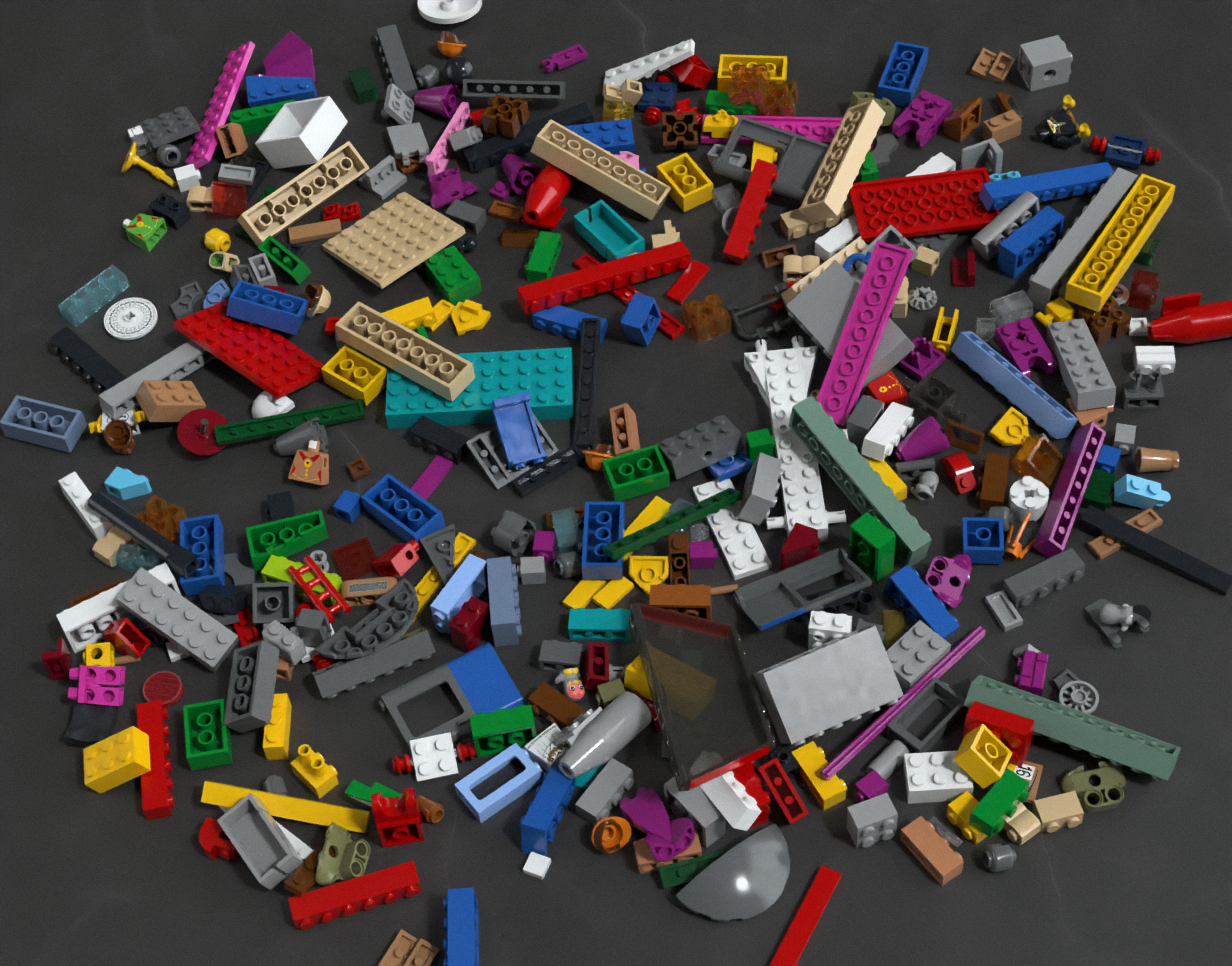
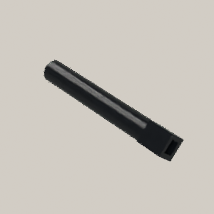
[88,492,200,580]

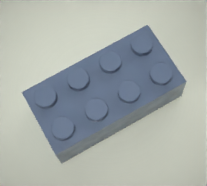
[0,395,87,453]
[487,556,522,647]

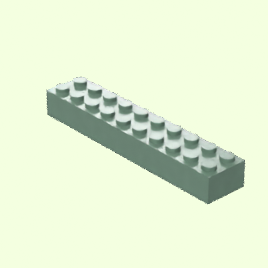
[789,396,931,567]
[964,675,1181,781]

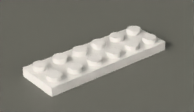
[693,478,772,580]

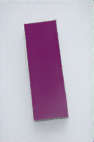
[410,455,453,500]

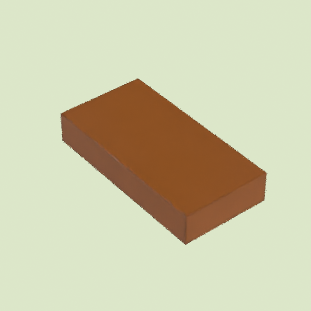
[488,200,524,225]

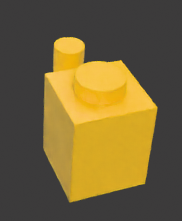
[1035,296,1075,328]

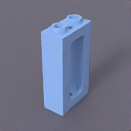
[430,554,488,635]
[454,743,542,823]

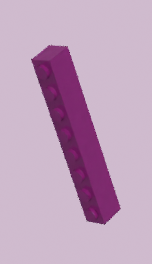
[1033,421,1106,558]

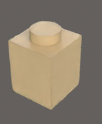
[911,245,940,277]

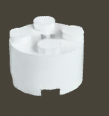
[1008,476,1049,522]

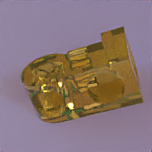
[602,100,634,122]

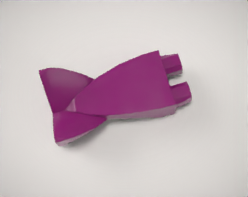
[619,787,695,861]

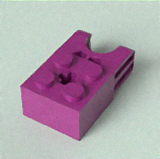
[892,90,952,147]
[994,317,1057,378]

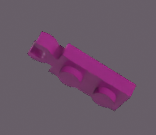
[542,44,588,73]

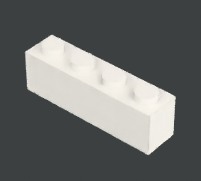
[861,402,914,461]
[58,471,113,541]
[689,753,762,831]

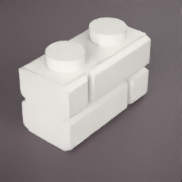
[1133,346,1176,375]

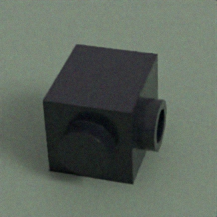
[769,746,800,780]

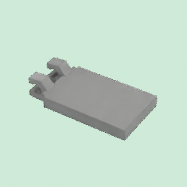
[386,122,430,166]

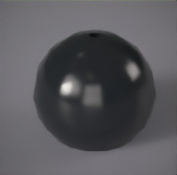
[443,56,476,89]

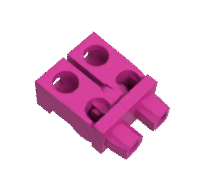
[68,665,126,706]

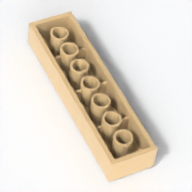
[799,99,886,224]
[530,119,671,220]
[238,141,370,247]
[335,301,475,402]

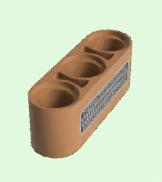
[341,577,398,607]

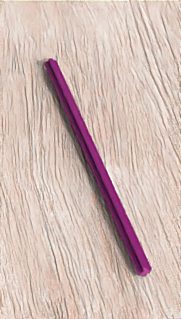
[820,626,986,781]

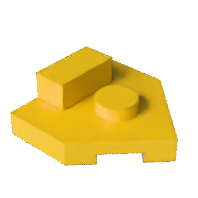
[703,109,738,138]
[451,299,491,336]
[988,406,1031,446]
[629,556,669,595]

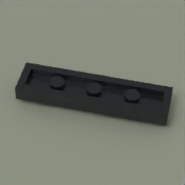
[512,444,586,497]

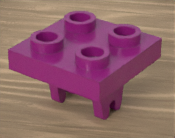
[896,336,946,381]

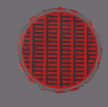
[142,671,184,707]

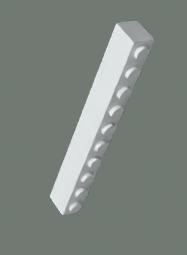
[815,152,956,262]

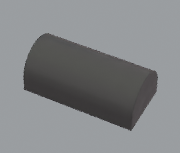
[894,458,935,482]

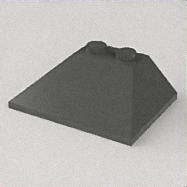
[465,412,559,490]

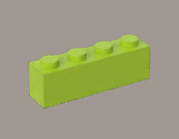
[261,555,342,606]

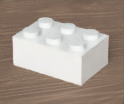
[903,751,974,804]

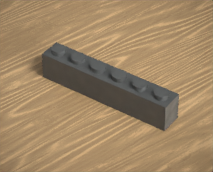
[375,24,418,102]
[463,79,566,99]
[312,627,436,699]

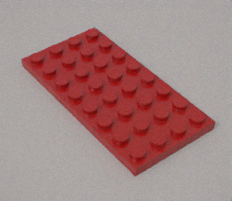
[848,167,1000,243]
[174,300,324,399]

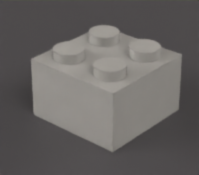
[846,793,898,849]

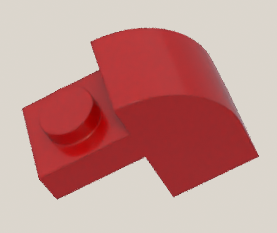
[940,452,978,494]
[199,817,240,862]

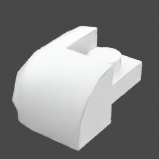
[251,391,295,419]

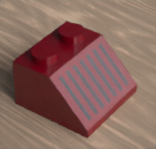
[780,522,820,571]

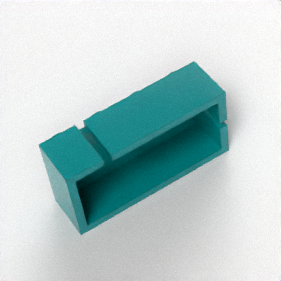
[574,199,645,262]

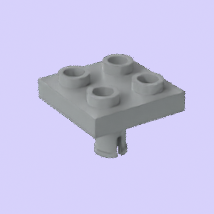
[381,83,415,125]

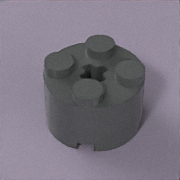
[491,510,536,557]

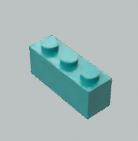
[568,608,631,641]

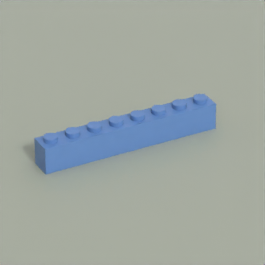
[951,331,1078,439]

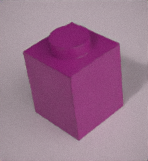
[533,530,557,562]
[689,541,718,569]
[854,770,889,803]

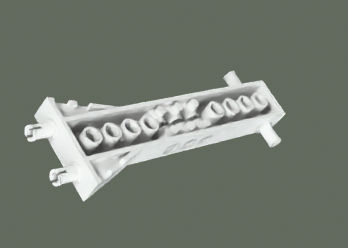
[744,336,846,543]

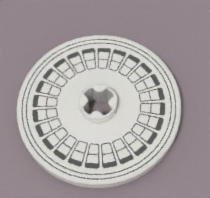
[104,297,158,340]

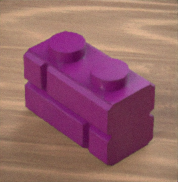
[1014,650,1049,697]

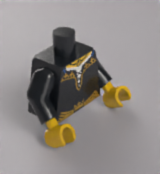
[1037,95,1091,148]

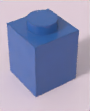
[1095,444,1122,474]
[333,490,364,524]

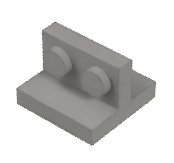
[358,155,407,200]

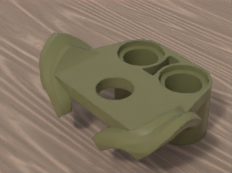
[1061,761,1126,813]
[316,821,370,885]

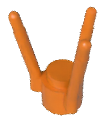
[1003,512,1036,561]

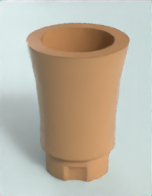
[1135,446,1179,473]

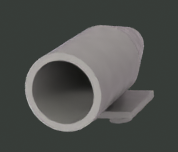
[555,691,652,779]

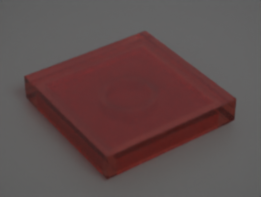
[211,181,247,218]
[331,536,377,581]

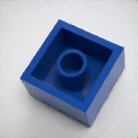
[620,293,662,347]
[961,517,1004,564]

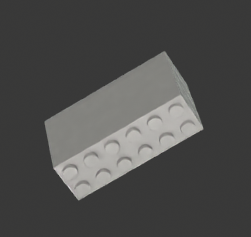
[786,260,916,392]
[753,626,904,746]

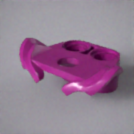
[429,168,480,211]
[921,554,972,608]

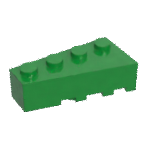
[246,510,328,571]

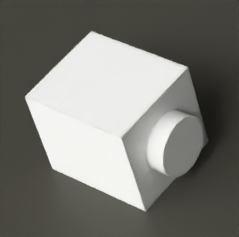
[173,164,202,192]

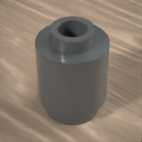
[263,775,289,796]

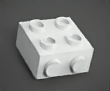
[808,611,852,650]

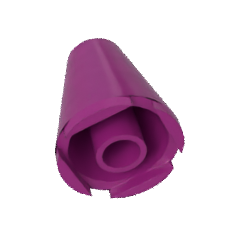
[413,84,462,118]
[502,154,541,195]
[894,416,950,462]

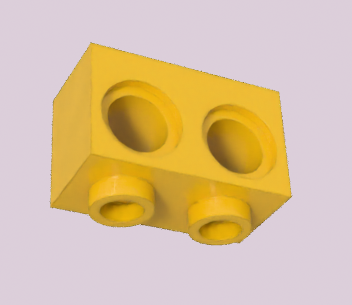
[83,642,115,686]

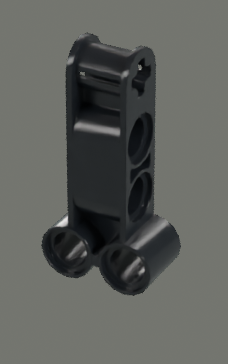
[799,578,876,622]

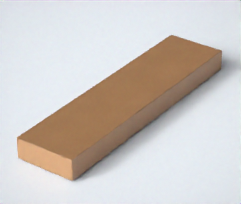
[1087,507,1163,560]

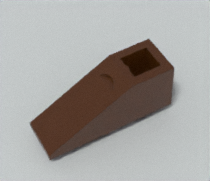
[668,533,691,585]

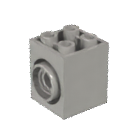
[1018,35,1073,92]

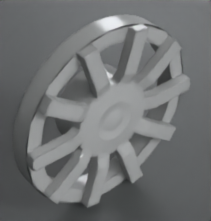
[1059,680,1099,714]

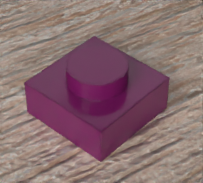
[489,181,513,202]

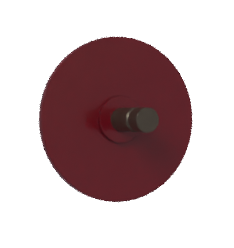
[177,409,229,457]

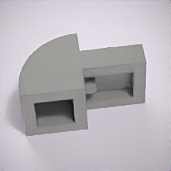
[707,144,747,168]

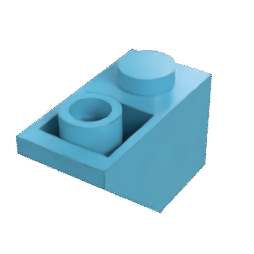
[104,466,152,500]

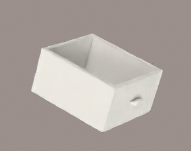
[255,96,348,169]

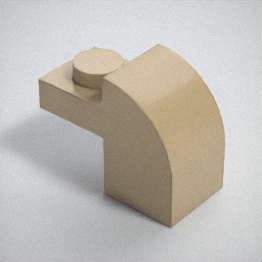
[603,78,643,109]
[651,220,680,249]

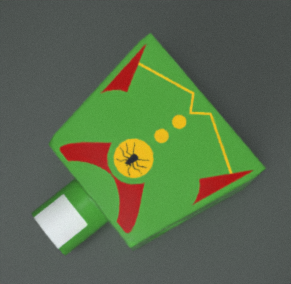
[122,213,168,252]

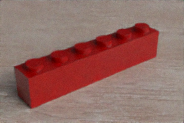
[722,159,779,265]
[136,700,175,820]
[288,860,422,930]

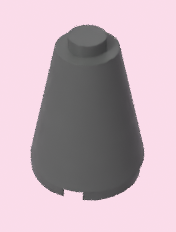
[274,417,329,456]

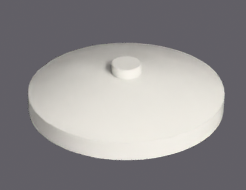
[417,0,482,24]

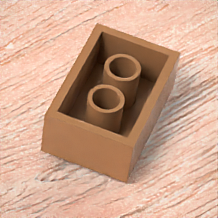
[136,380,206,422]

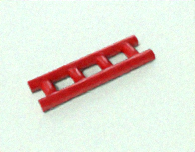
[287,556,351,624]

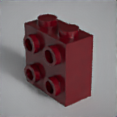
[449,596,491,653]

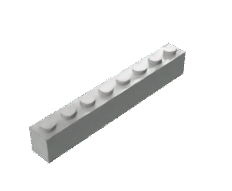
[99,340,217,420]

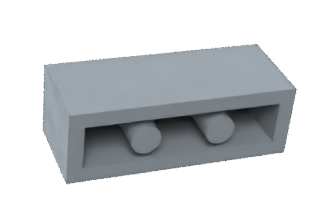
[575,758,634,825]

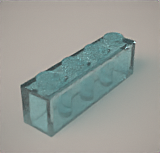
[58,264,130,327]

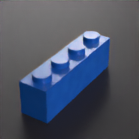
[532,305,608,346]

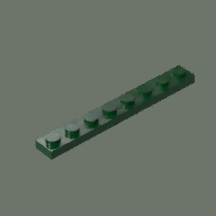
[214,399,365,446]
[602,488,742,559]

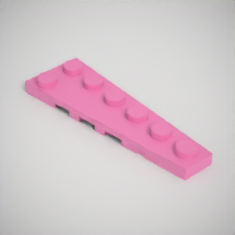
[425,102,470,177]

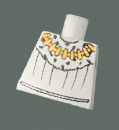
[524,723,570,772]

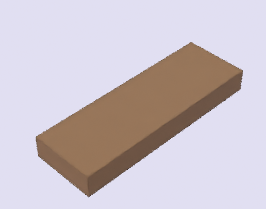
[288,219,342,244]

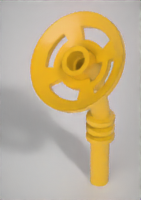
[121,142,177,188]

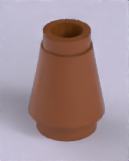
[417,795,445,823]

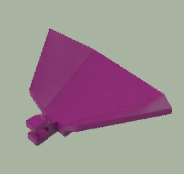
[253,31,315,82]

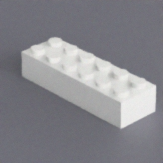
[56,562,181,653]

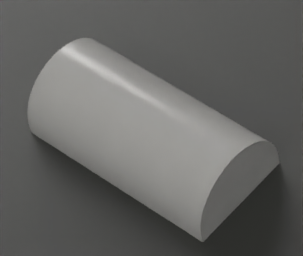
[971,191,1040,262]

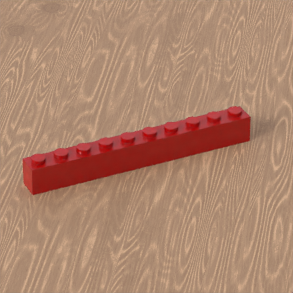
[517,241,691,315]

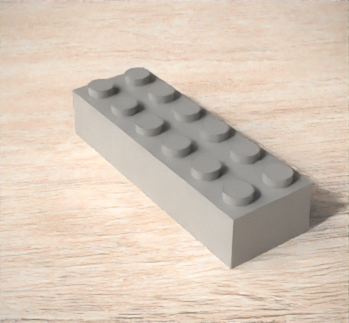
[1046,318,1116,411]
[116,567,239,673]

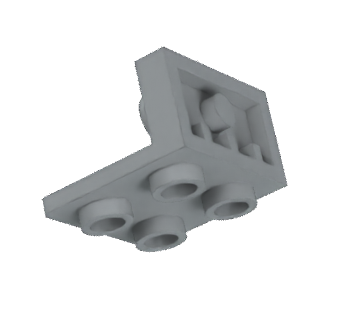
[960,138,1003,174]

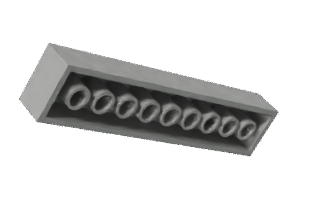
[1027,167,1138,312]

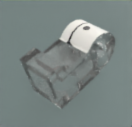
[127,125,152,156]

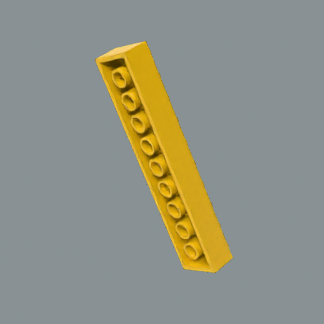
[1064,174,1176,312]

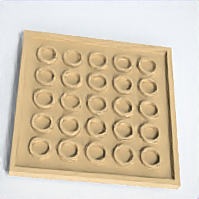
[322,192,466,289]

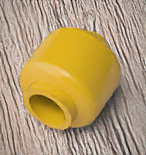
[204,228,231,252]

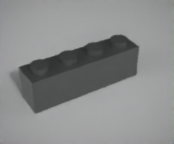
[1003,548,1085,609]

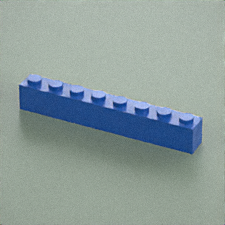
[979,162,1114,211]

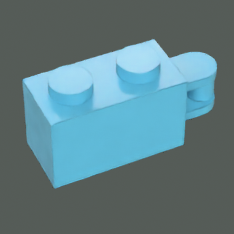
[1114,474,1171,510]

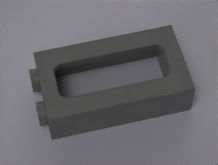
[886,677,967,753]

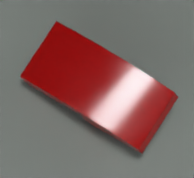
[323,202,361,222]

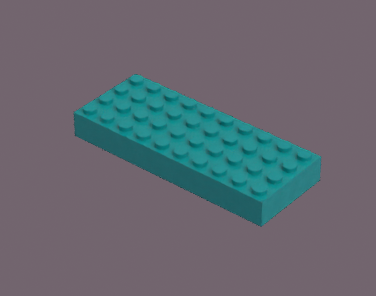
[385,347,574,429]

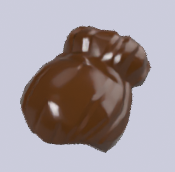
[104,419,136,455]

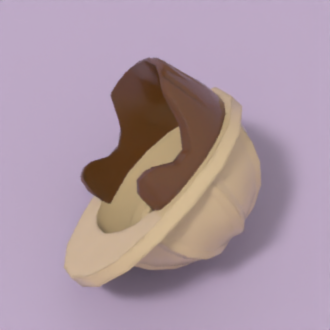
[304,284,331,318]

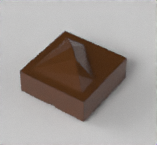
[346,455,372,481]

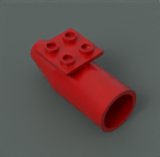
[521,161,577,229]
[1147,292,1232,344]

